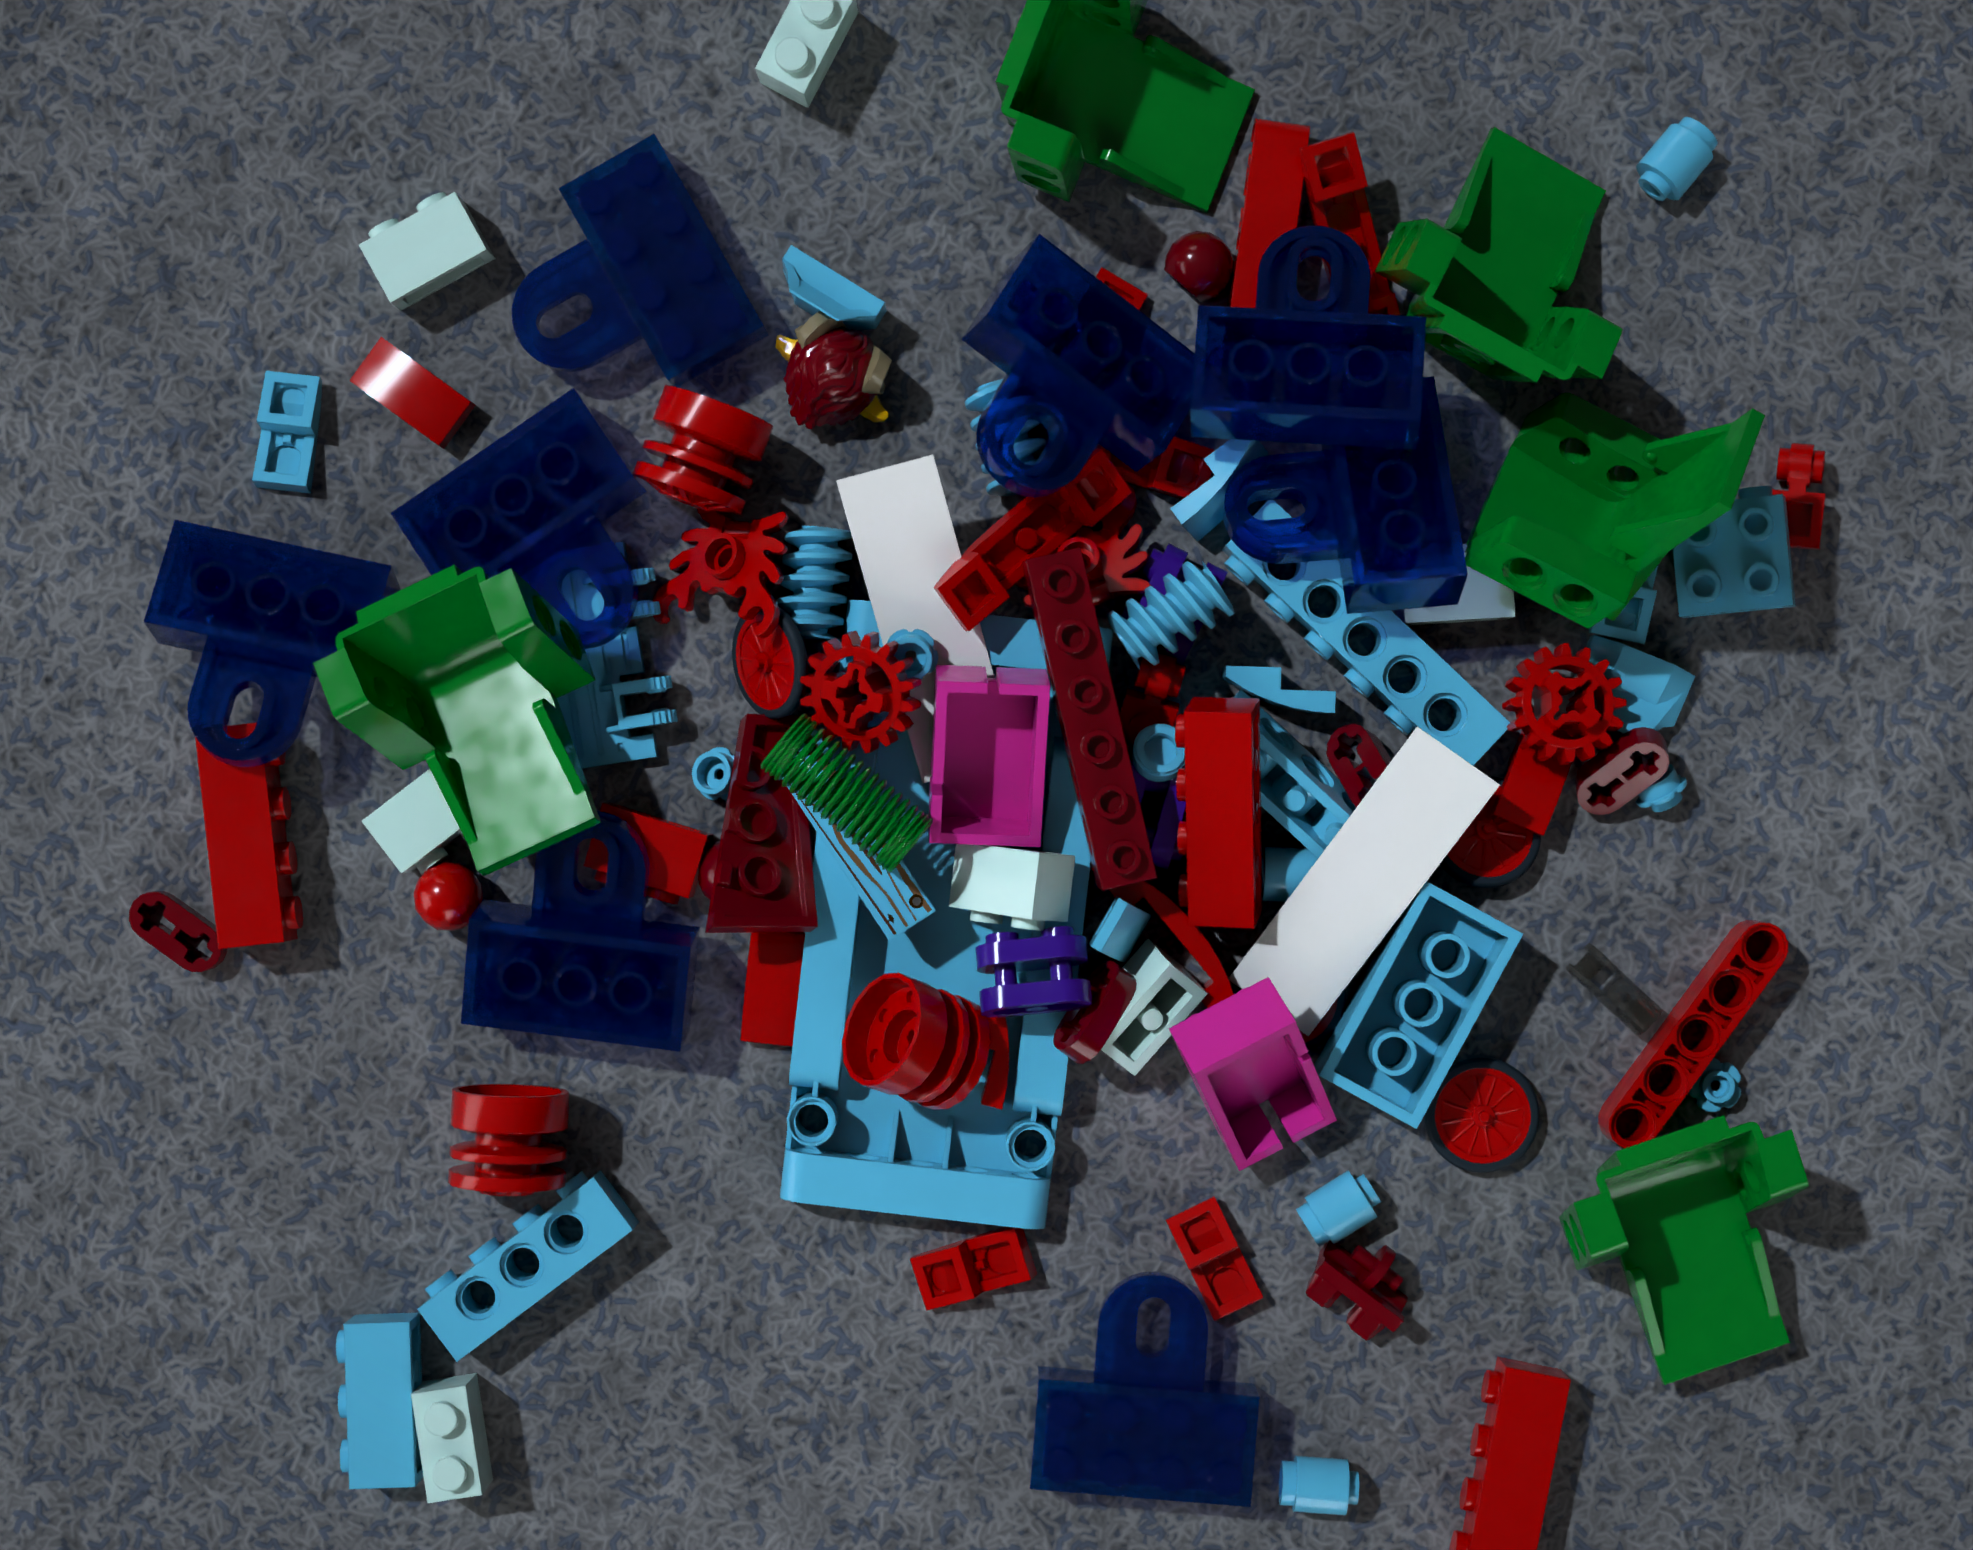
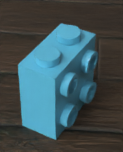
[1673,486,1796,618]

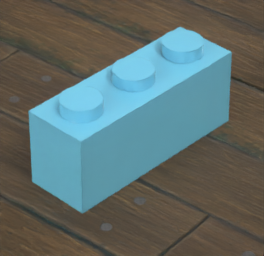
[336,1312,423,1489]

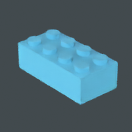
[1314,881,1523,1129]

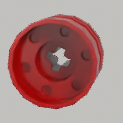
[633,385,773,515]
[842,973,991,1110]
[448,1084,569,1196]

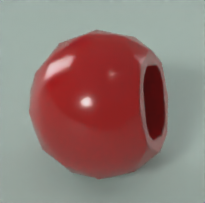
[414,862,483,931]

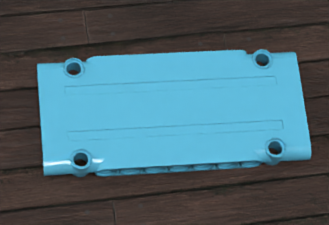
[780,600,1113,1229]

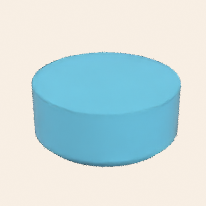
[1131,724,1185,782]

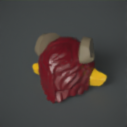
[775,311,892,429]

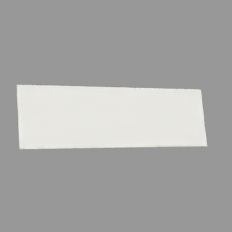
[836,454,995,783]
[1228,726,1500,1036]

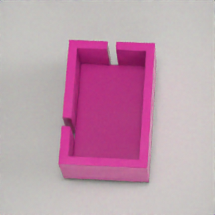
[928,665,1050,847]
[1169,977,1337,1171]

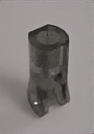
[1565,943,1663,1036]

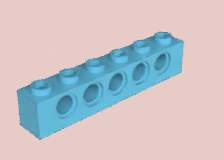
[1222,498,1510,766]

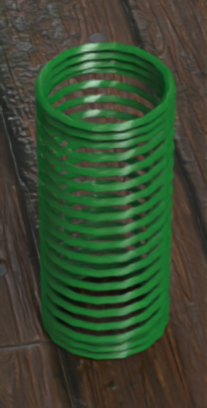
[760,714,933,873]

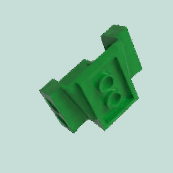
[995,0,1255,213]
[1374,127,1623,382]
[1463,392,1765,629]
[313,564,601,876]
[1559,1115,1809,1385]

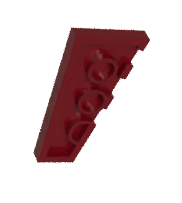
[705,714,818,933]

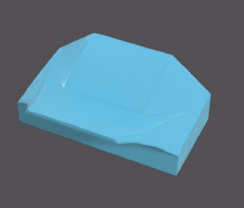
[782,245,887,330]
[1574,635,1695,734]

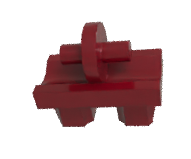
[1306,1240,1408,1341]

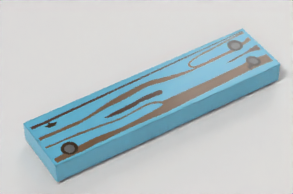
[782,728,936,941]

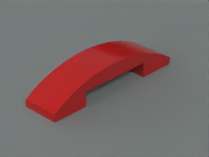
[1299,132,1408,361]
[933,448,1132,632]
[1090,866,1234,1008]

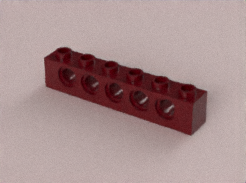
[1022,547,1157,891]

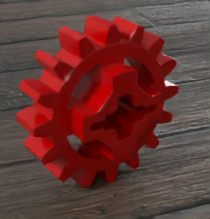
[800,631,922,753]
[1502,643,1627,765]

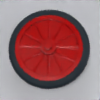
[732,608,809,719]
[1440,775,1541,888]
[1424,1057,1540,1173]

